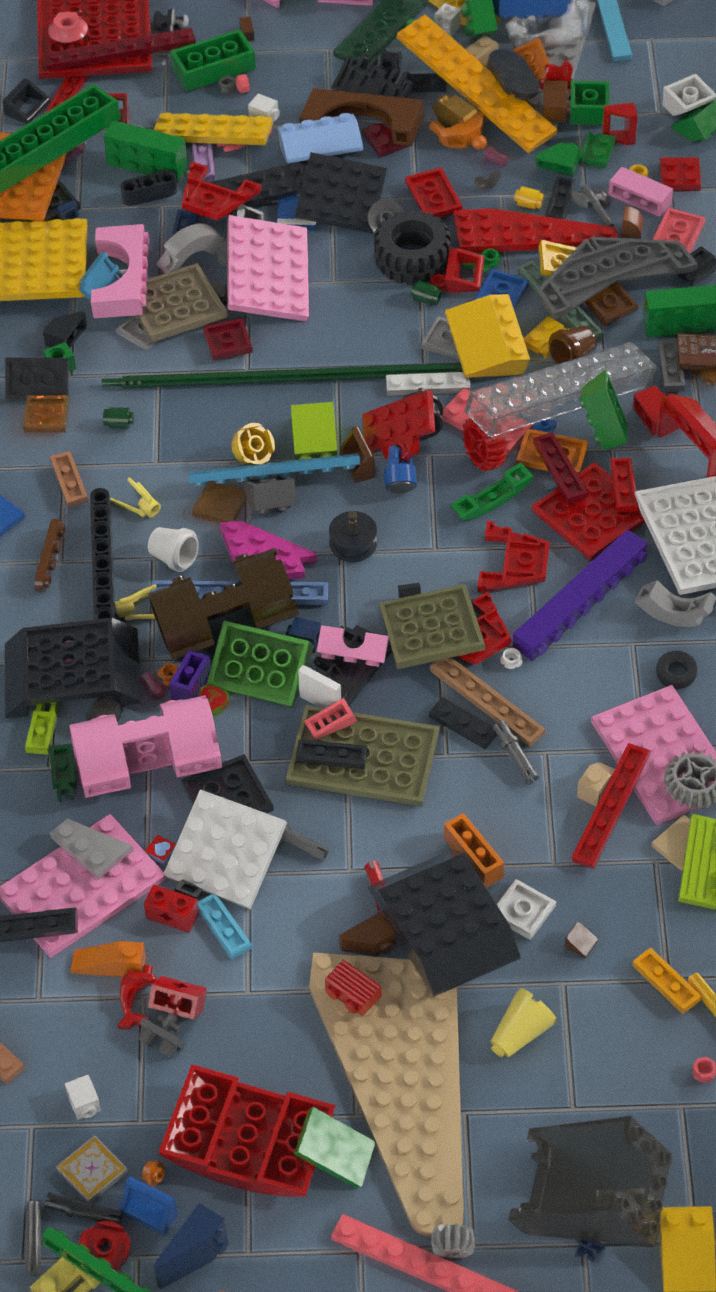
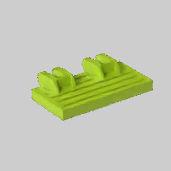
[678,814,716,910]

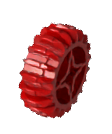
[462,413,508,471]

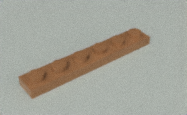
[430,657,546,748]

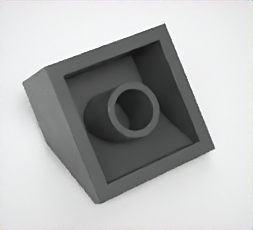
[242,475,297,513]

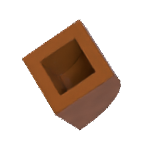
[621,206,644,239]

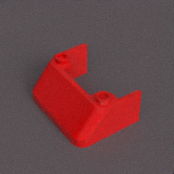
[657,394,716,478]

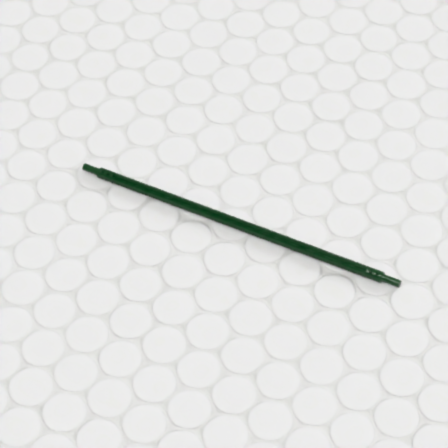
[102,363,463,388]

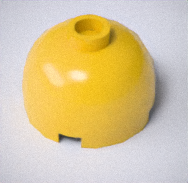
[231,423,275,466]

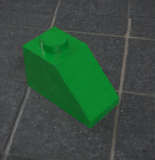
[535,142,581,176]

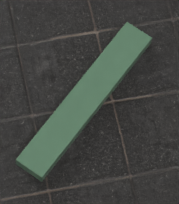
[517,260,604,341]

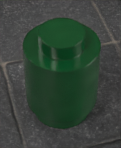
[410,281,442,306]
[103,407,134,429]

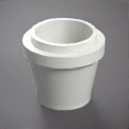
[148,527,199,572]

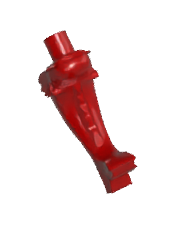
[117,964,157,1030]

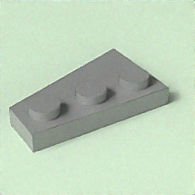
[50,819,133,879]

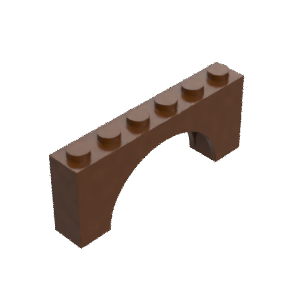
[299,88,425,146]

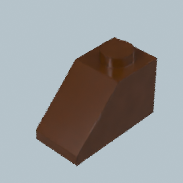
[339,912,396,957]

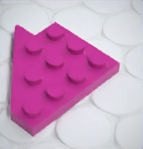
[220,521,317,579]

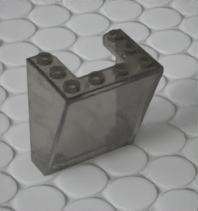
[508,1116,672,1247]

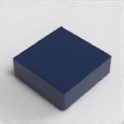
[57,200,79,220]

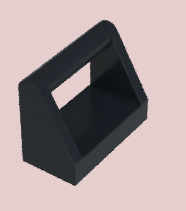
[2,78,51,124]

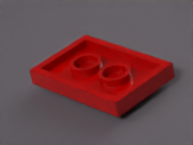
[405,167,463,218]

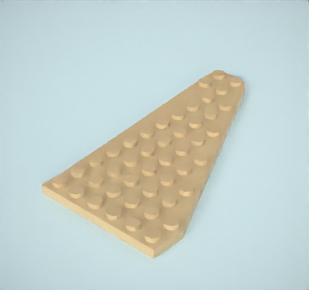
[309,953,464,1237]

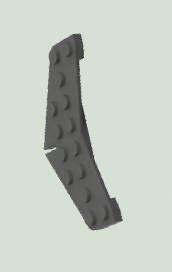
[538,237,698,320]

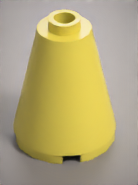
[490,988,556,1058]

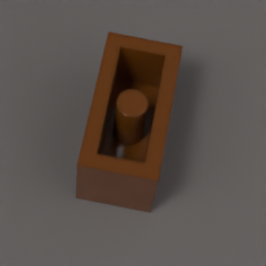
[239,16,255,41]

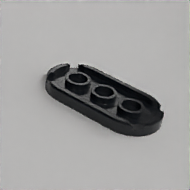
[487,49,540,100]

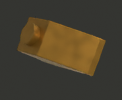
[432,94,477,127]

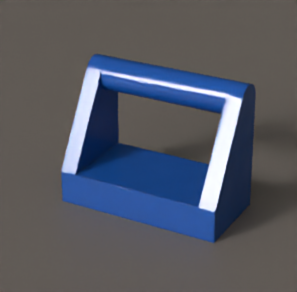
[120,1176,178,1236]

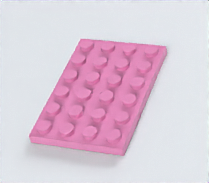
[227,215,309,322]
[591,685,716,826]
[0,814,167,959]

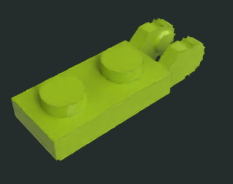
[25,702,59,755]

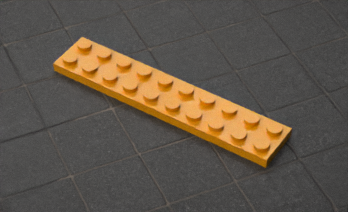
[397,14,557,154]

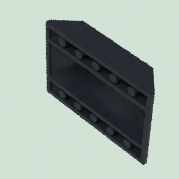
[368,850,521,997]

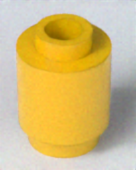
[514,186,544,210]

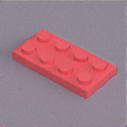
[442,388,533,455]

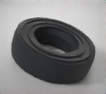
[656,651,697,689]

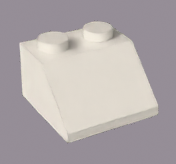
[662,74,716,116]

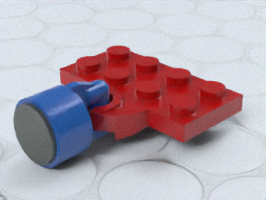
[362,390,435,493]

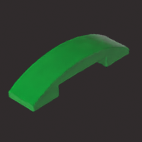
[450,463,533,521]

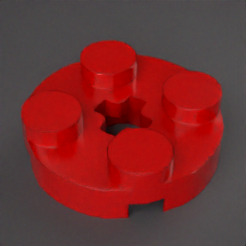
[79,1221,131,1272]

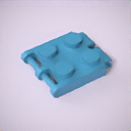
[79,251,123,302]

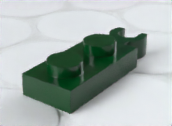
[49,743,77,802]

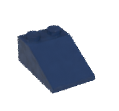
[153,1203,228,1289]

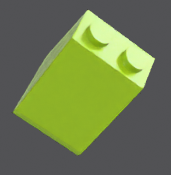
[291,402,337,460]

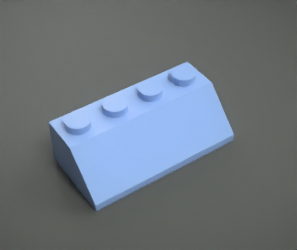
[278,113,363,163]

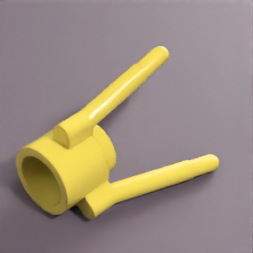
[110,478,161,518]
[114,584,157,622]

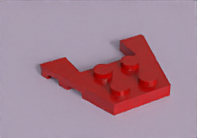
[182,162,261,221]
[477,520,550,592]
[456,591,512,665]

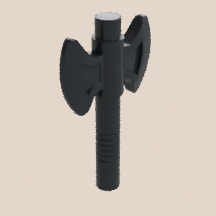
[153,9,189,52]

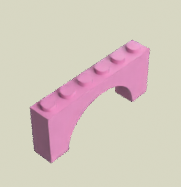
[91,224,149,318]

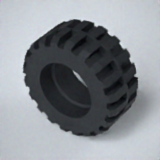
[374,210,451,285]

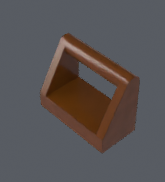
[340,426,375,483]

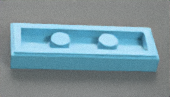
[198,893,252,960]

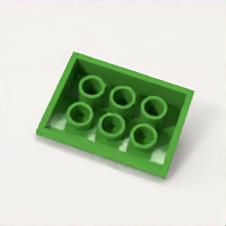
[206,621,314,707]

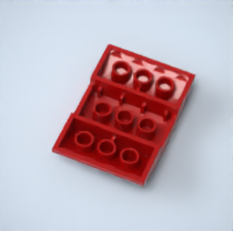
[159,1064,336,1197]

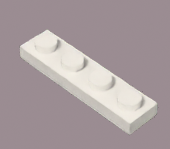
[386,372,470,396]

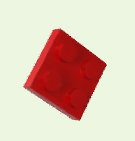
[660,157,701,191]

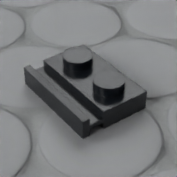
[677,246,716,286]

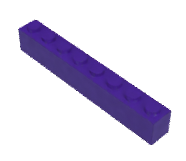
[513,529,648,661]

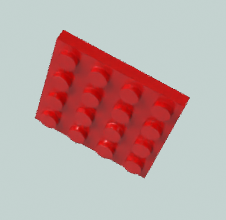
[531,462,646,562]

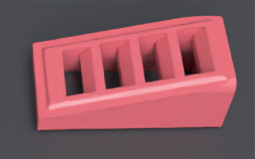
[304,698,357,740]

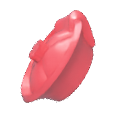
[48,12,88,43]

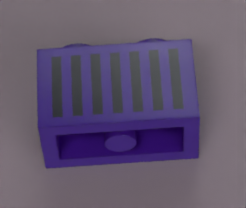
[169,650,211,701]

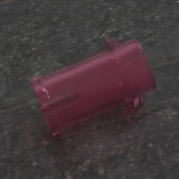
[483,146,509,168]
[140,672,166,700]

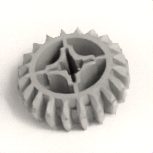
[664,750,716,810]

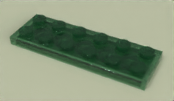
[333,0,426,70]

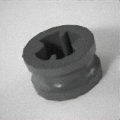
[219,76,236,94]

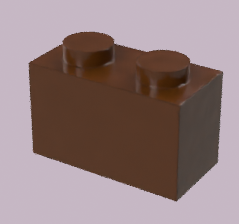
[543,81,571,122]

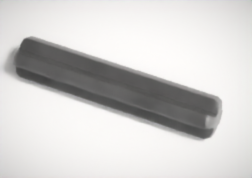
[26,1201,41,1276]

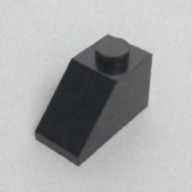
[42,311,87,348]

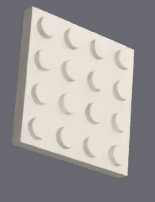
[164,790,287,910]

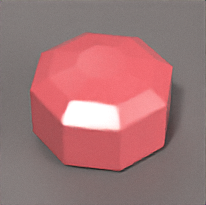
[236,74,250,94]
[692,1057,716,1083]

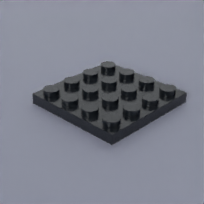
[295,152,387,234]

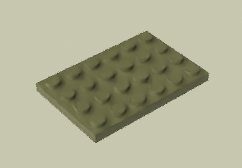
[285,705,440,807]

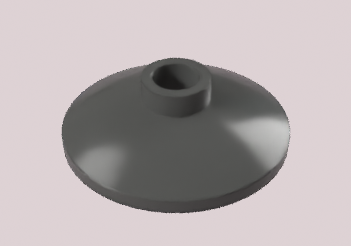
[368,199,404,233]

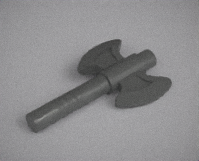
[571,185,614,227]

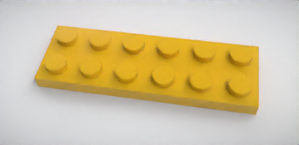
[154,113,273,145]

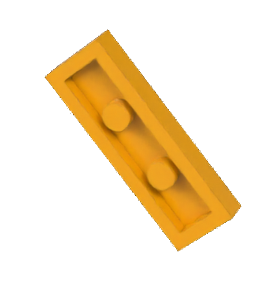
[632,947,701,1014]

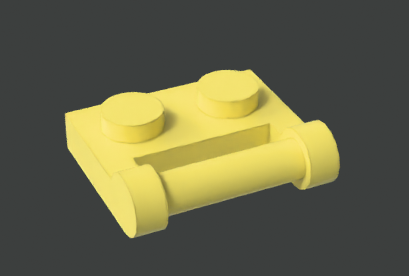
[30,1258,100,1292]

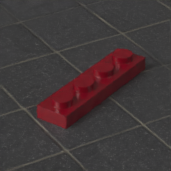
[533,432,588,504]

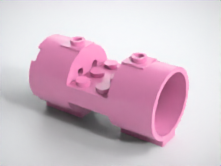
[69,695,222,798]

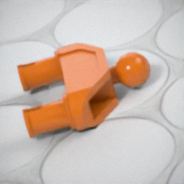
[429,111,487,150]

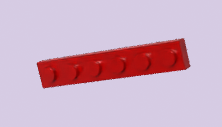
[571,743,650,869]

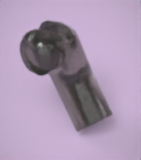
[474,170,501,190]

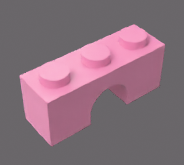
[317,625,389,667]

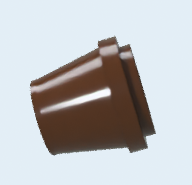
[549,326,597,370]

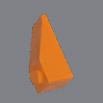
[71,941,146,977]

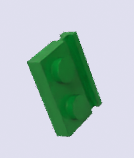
[579,131,616,168]

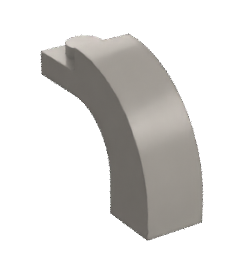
[156,224,225,273]
[634,580,716,627]

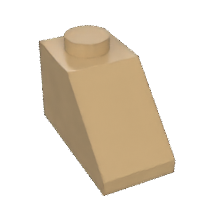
[577,762,615,807]

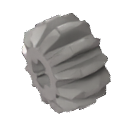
[431,1223,475,1259]

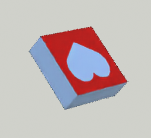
[145,834,176,866]

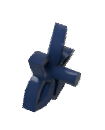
[575,1232,606,1263]

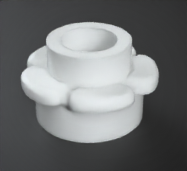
[500,648,523,669]

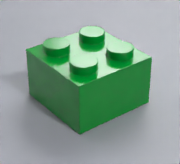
[570,81,610,125]

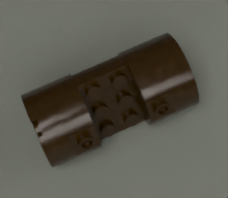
[148,548,299,661]

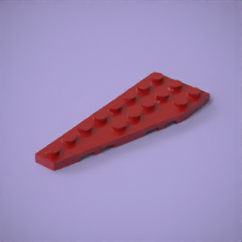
[453,208,619,253]

